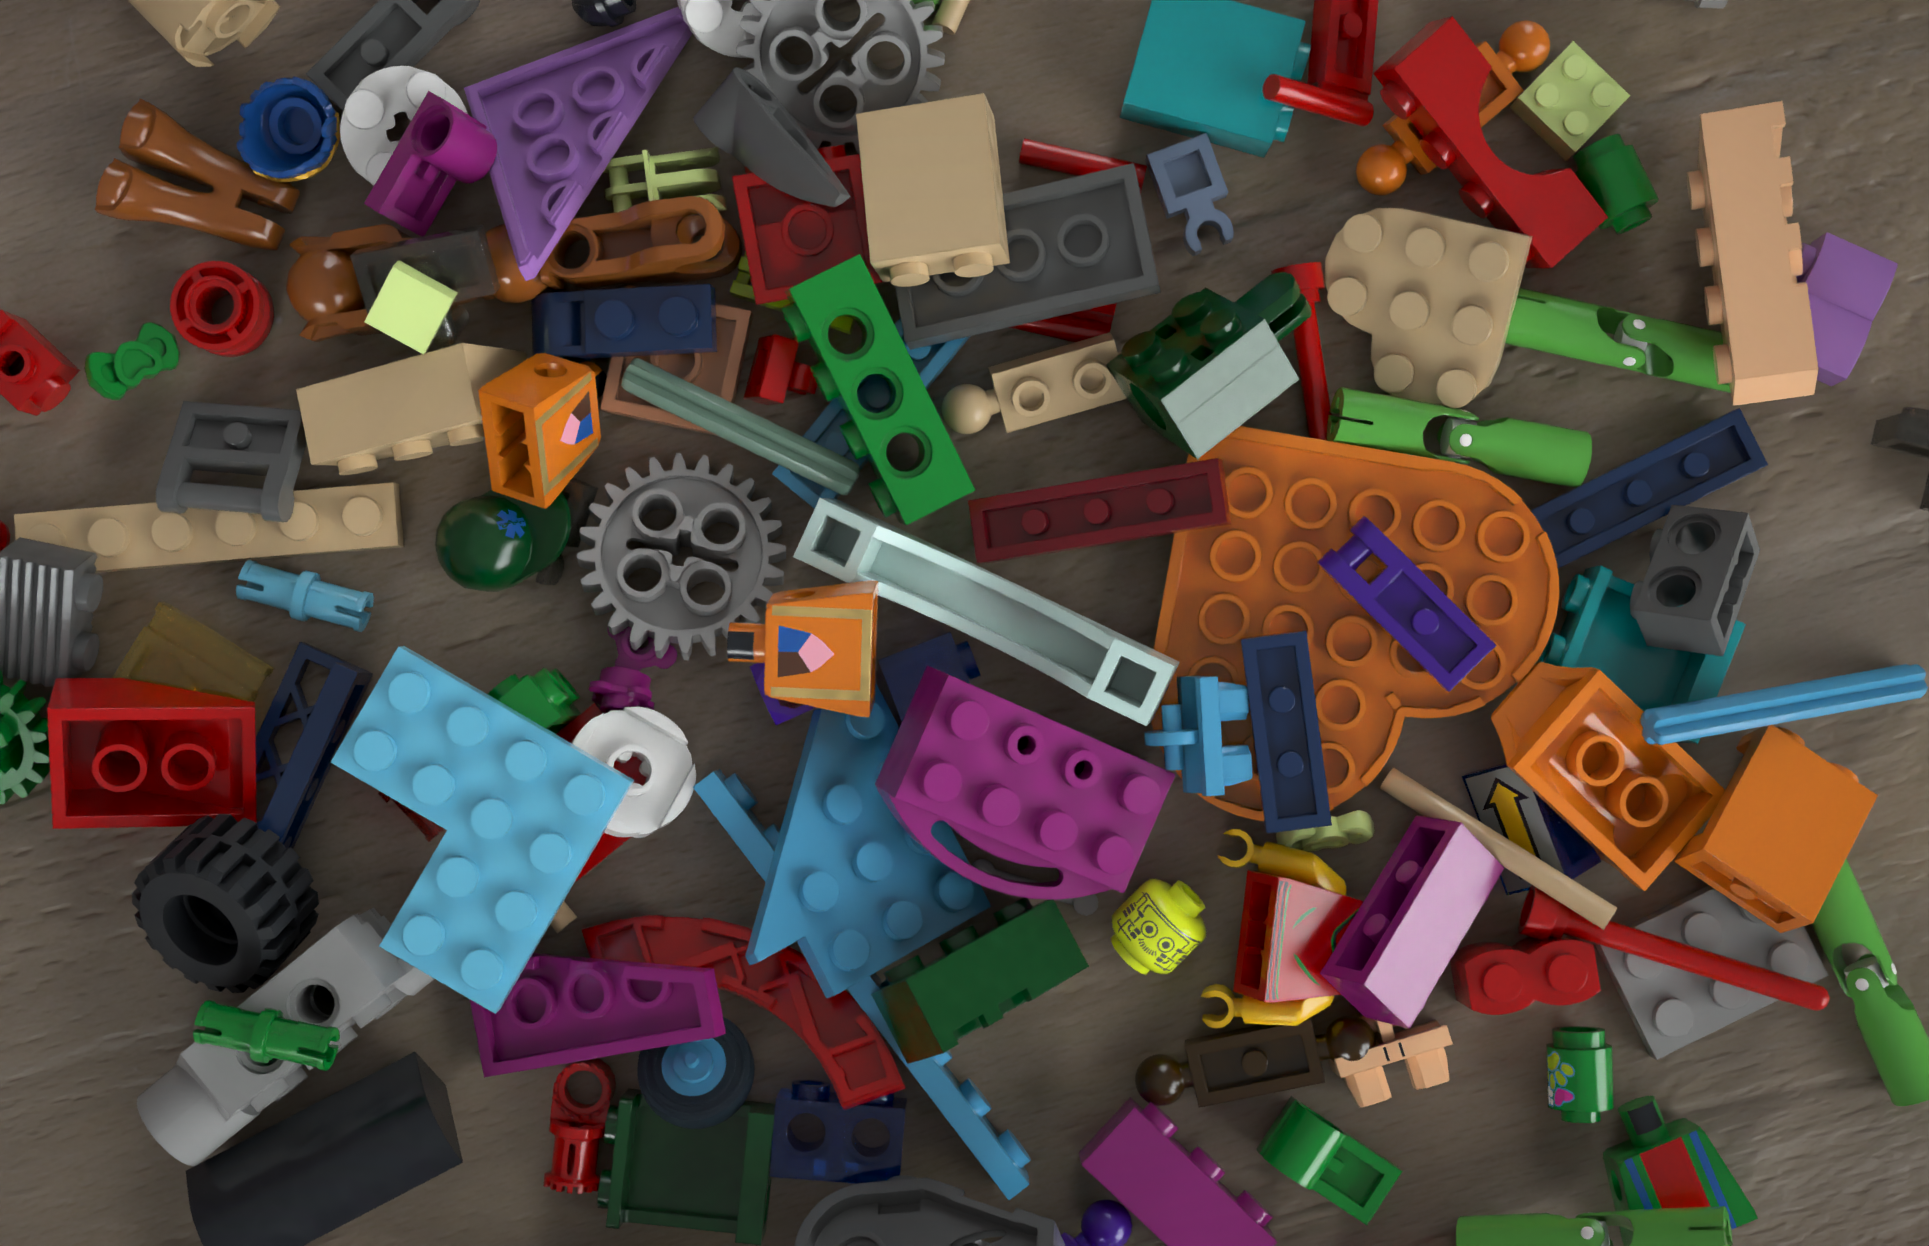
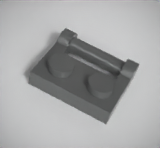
[156,401,307,522]

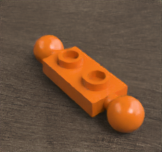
[1356,20,1550,196]

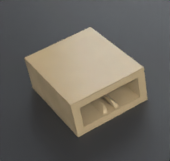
[856,93,1010,287]

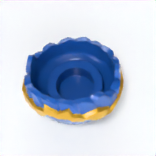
[236,76,341,183]

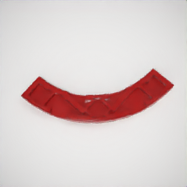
[582,915,906,1110]

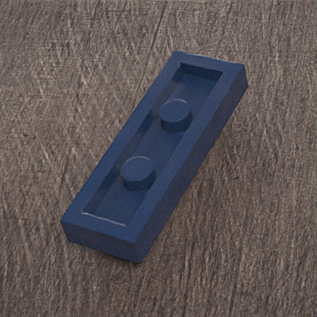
[1240,630,1332,834]

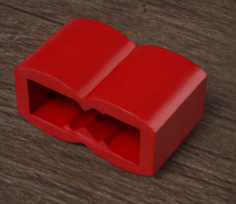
[1450,934,1601,1015]

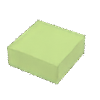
[364,260,458,355]

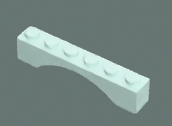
[793,498,1180,726]

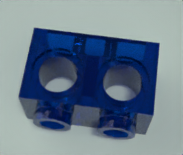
[770,1080,907,1184]

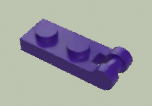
[1317,516,1497,692]

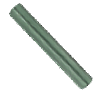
[621,358,860,495]

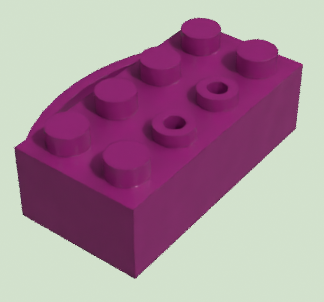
[875,665,1176,900]

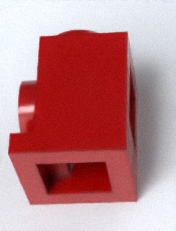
[0,310,80,416]

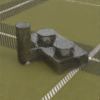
[350,224,500,347]

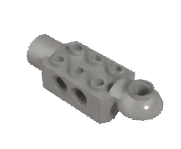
[137,908,434,1166]

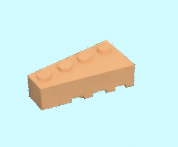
[1687,101,1819,406]

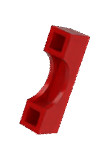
[1373,16,1608,269]

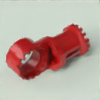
[543,1058,616,1194]

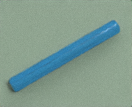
[1640,664,1928,745]

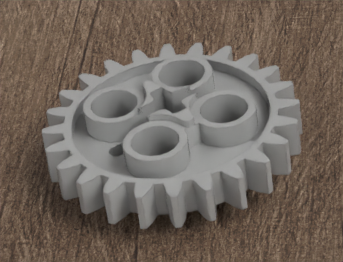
[736,0,945,155]
[577,453,786,660]

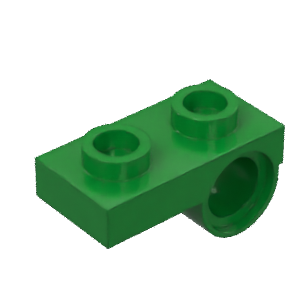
[1256,1096,1402,1225]

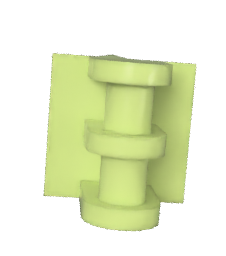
[603,147,727,215]

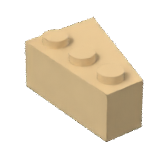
[296,343,527,475]

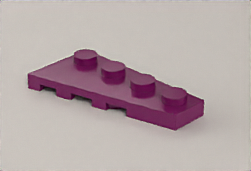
[470,953,726,1078]

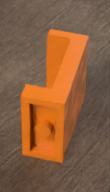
[1674,725,1878,933]

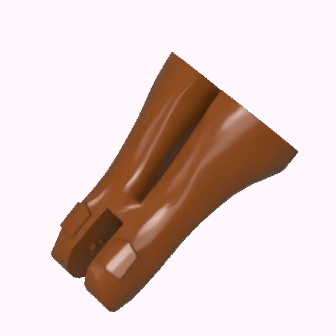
[95,98,300,250]

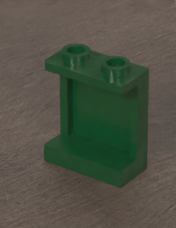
[597,1088,780,1245]

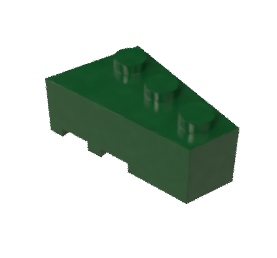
[871,897,1089,1064]

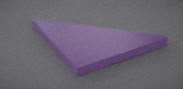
[464,7,692,281]

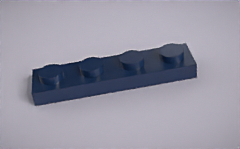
[1530,408,1768,568]

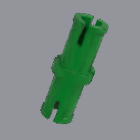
[193,1000,340,1071]

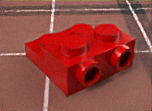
[732,145,882,305]

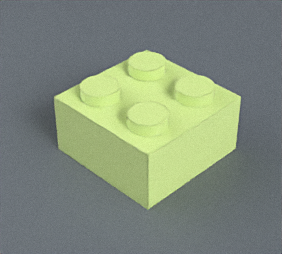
[1510,41,1630,161]

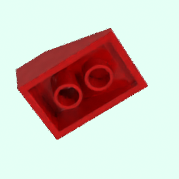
[47,678,257,829]

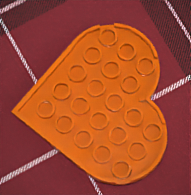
[1151,426,1559,821]

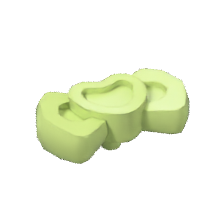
[1276,810,1375,851]

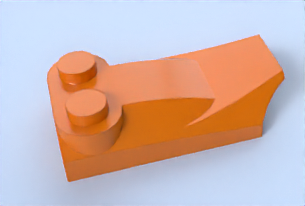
[1491,662,1725,891]

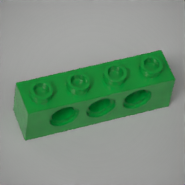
[781,254,975,525]

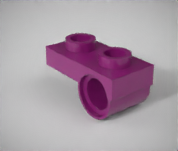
[364,91,497,238]

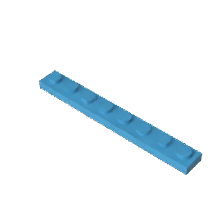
[693,769,1031,1200]

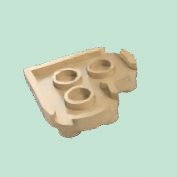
[1325,208,1533,408]

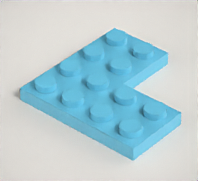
[330,646,634,1014]

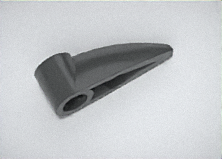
[693,67,851,207]

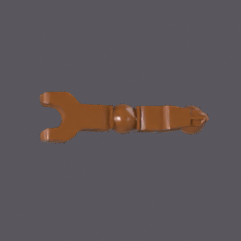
[286,196,742,342]

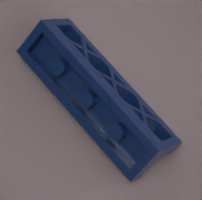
[256,642,373,849]

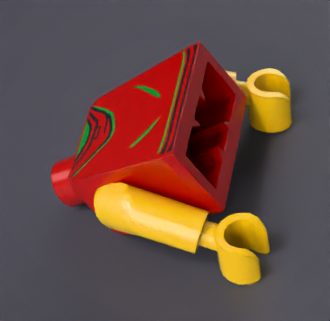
[1201,829,1364,1029]

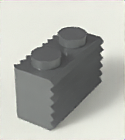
[0,537,103,687]

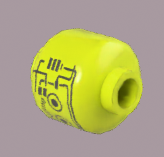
[1111,879,1206,975]

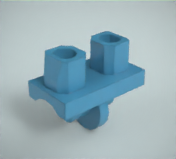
[1144,676,1253,796]

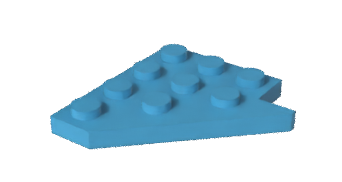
[745,684,991,998]

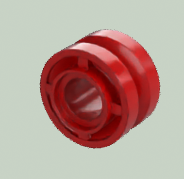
[170,261,274,357]

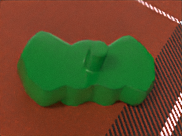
[84,322,180,401]

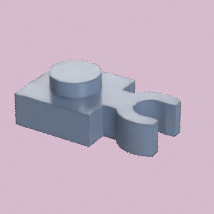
[1145,133,1234,256]

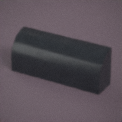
[186,1052,463,1246]

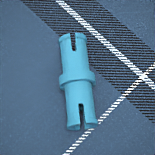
[236,560,374,632]

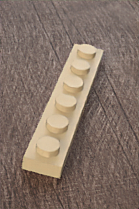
[14,482,404,573]

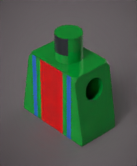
[1603,1096,1758,1246]

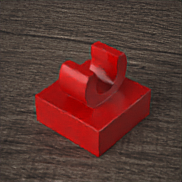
[743,334,817,405]

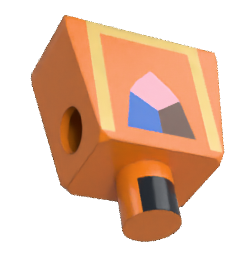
[478,353,607,509]
[727,580,879,717]

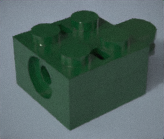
[1106,272,1312,459]

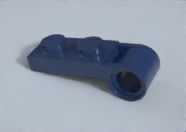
[531,284,717,364]

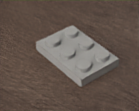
[1594,885,1829,1060]

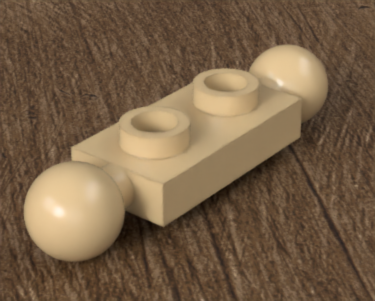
[942,332,1127,434]

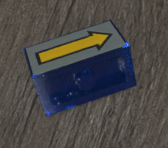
[1462,763,1601,895]

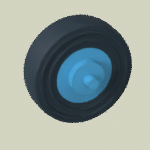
[637,1017,755,1129]

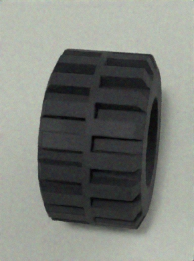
[132,814,319,993]

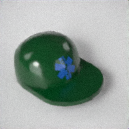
[435,490,571,592]

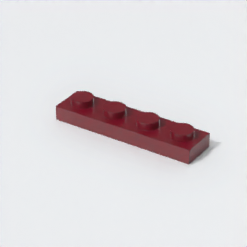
[968,458,1231,564]

